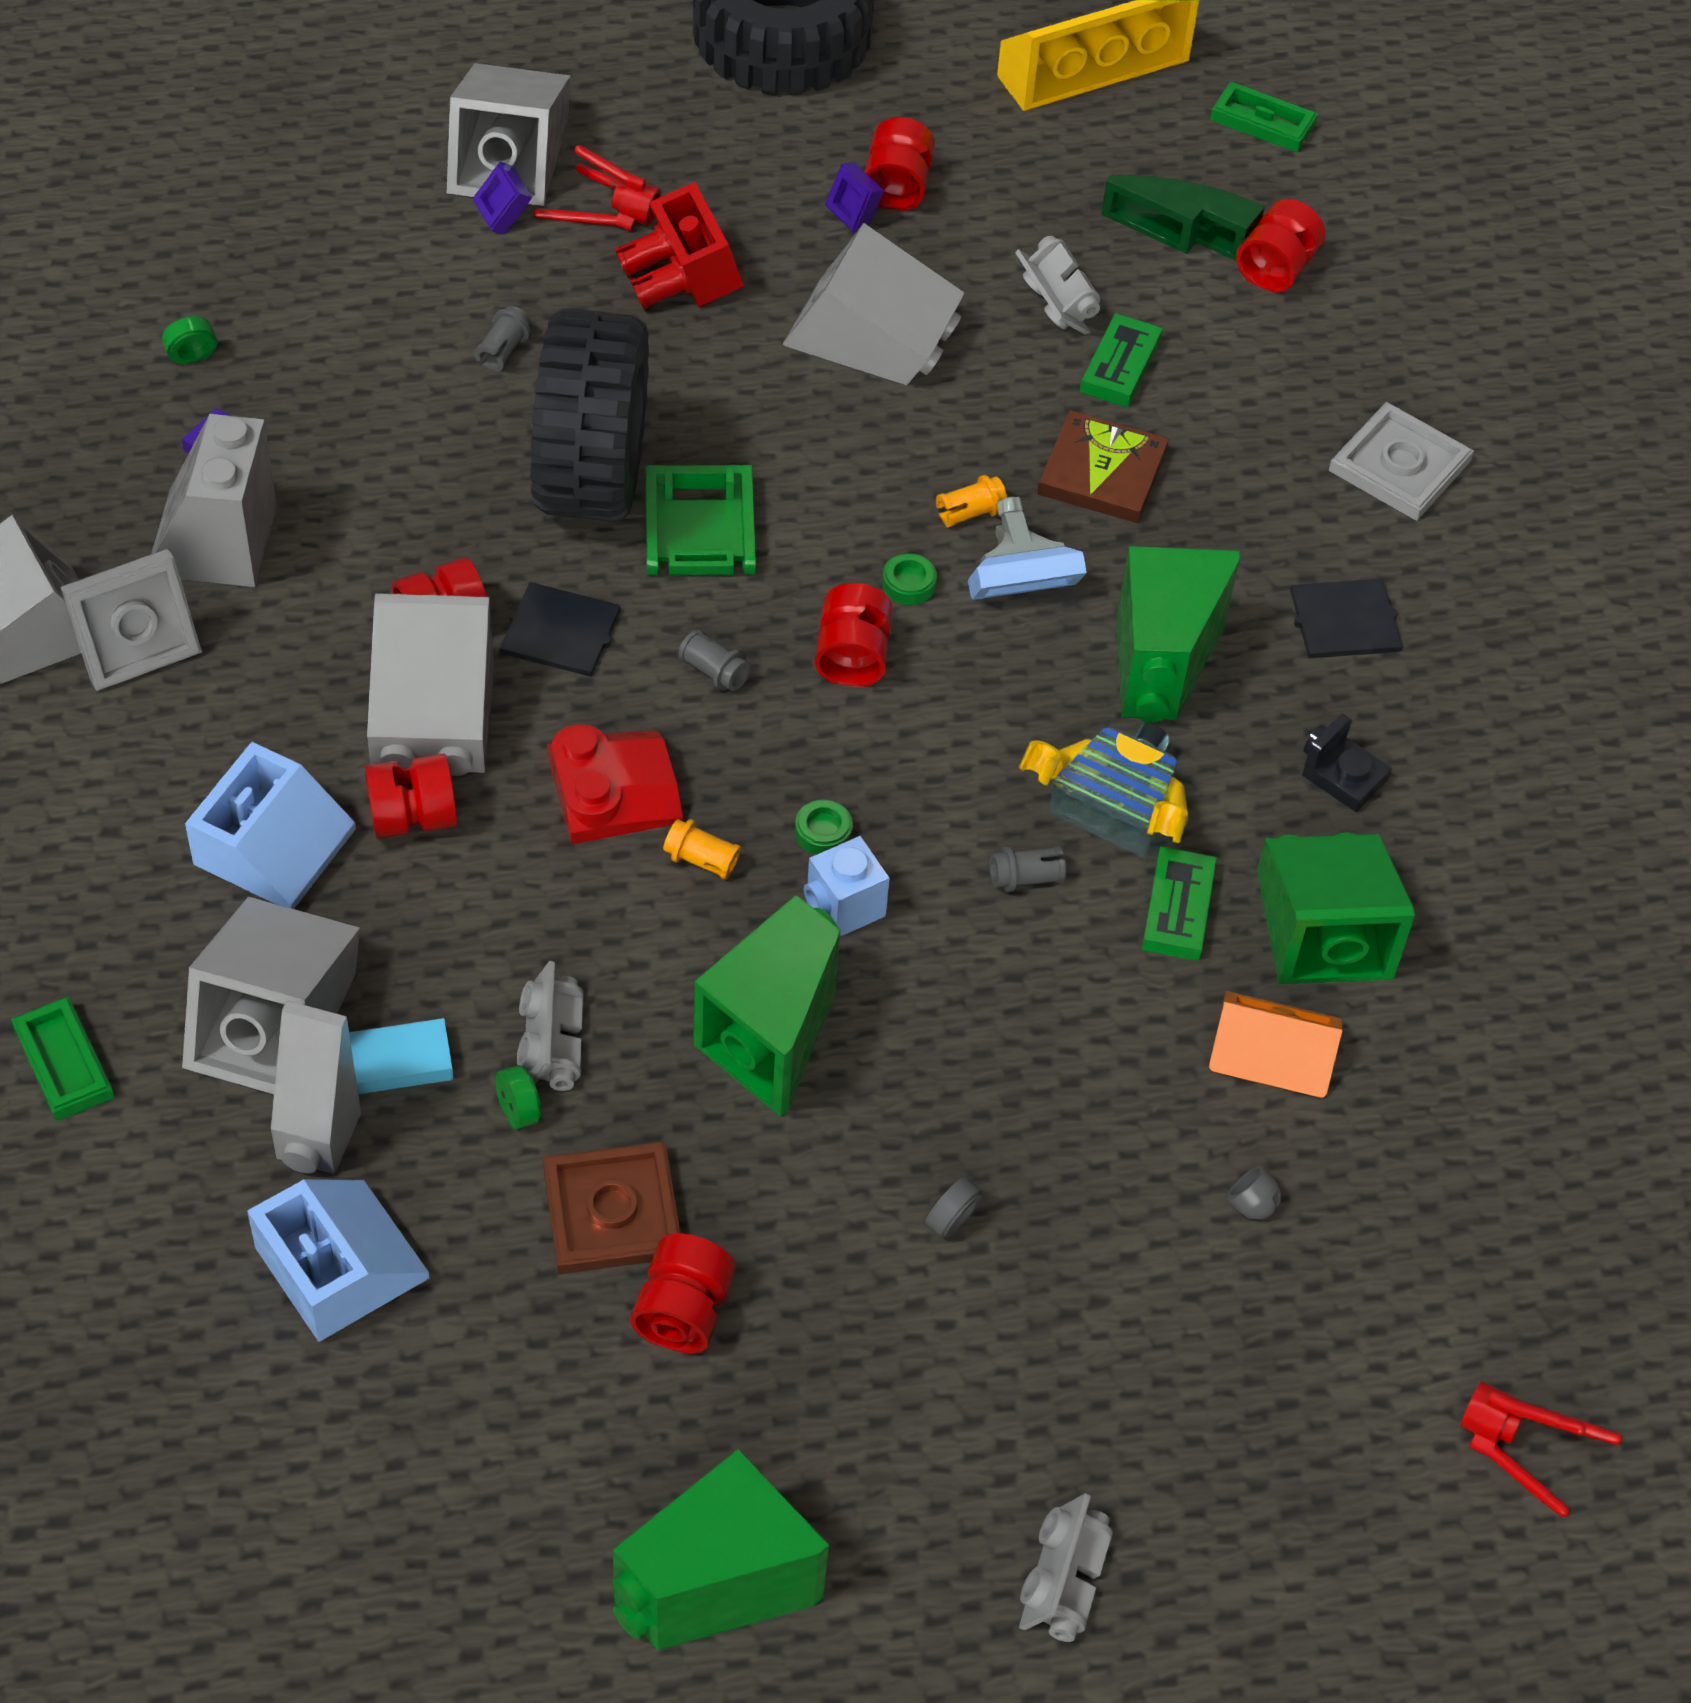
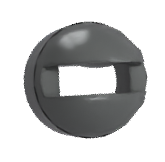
[1226,1165,1281,1220]

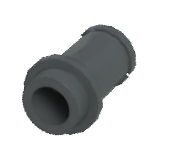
[474,306,531,372]
[678,630,751,691]
[989,846,1066,892]

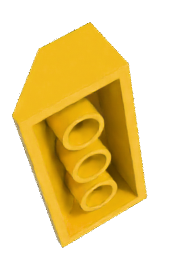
[997,0,1199,111]

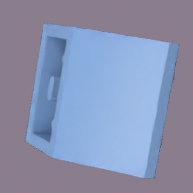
[185,742,356,909]
[247,1179,429,1342]

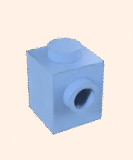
[804,836,890,936]

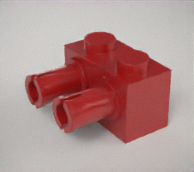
[614,182,744,310]

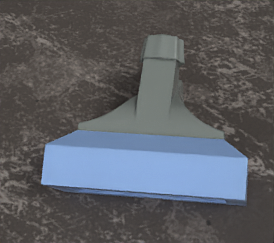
[968,497,1087,600]

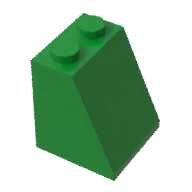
[1117,546,1240,723]
[1257,832,1415,985]
[694,895,841,1117]
[611,1449,829,1650]

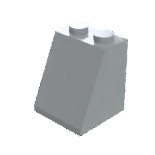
[447,63,570,206]
[783,223,964,385]
[151,414,277,587]
[0,515,81,684]
[367,593,494,776]
[182,897,360,1094]

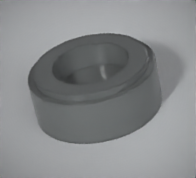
[925,1176,982,1238]

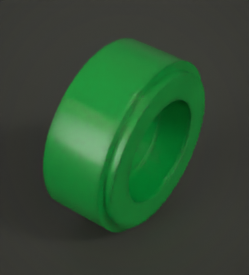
[162,316,218,365]
[882,554,937,605]
[795,800,853,855]
[495,1065,541,1130]

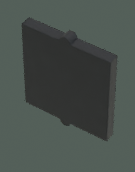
[1290,579,1402,659]
[499,582,620,677]

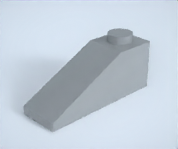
[271,1000,361,1174]

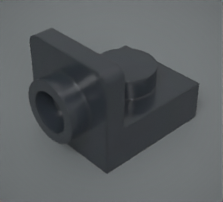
[1302,713,1392,812]

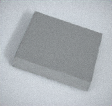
[1329,402,1474,521]
[60,549,202,691]

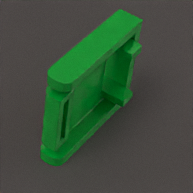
[646,465,756,576]

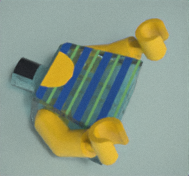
[1018,723,1188,858]

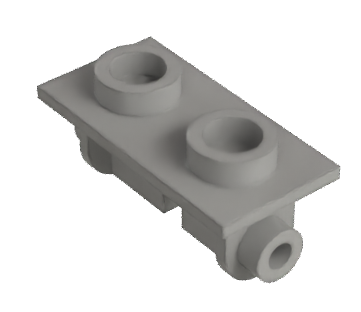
[1015,236,1100,335]
[517,961,583,1091]
[1019,1493,1113,1642]

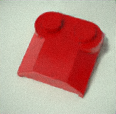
[547,724,683,844]

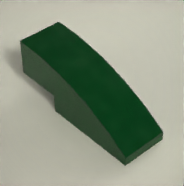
[1101,175,1265,262]

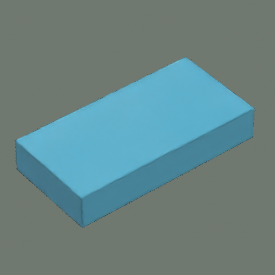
[349,1018,454,1094]

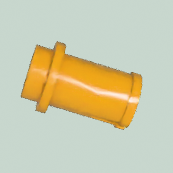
[936,475,1007,528]
[663,819,741,880]

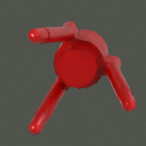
[533,145,662,232]
[1460,1381,1622,1517]

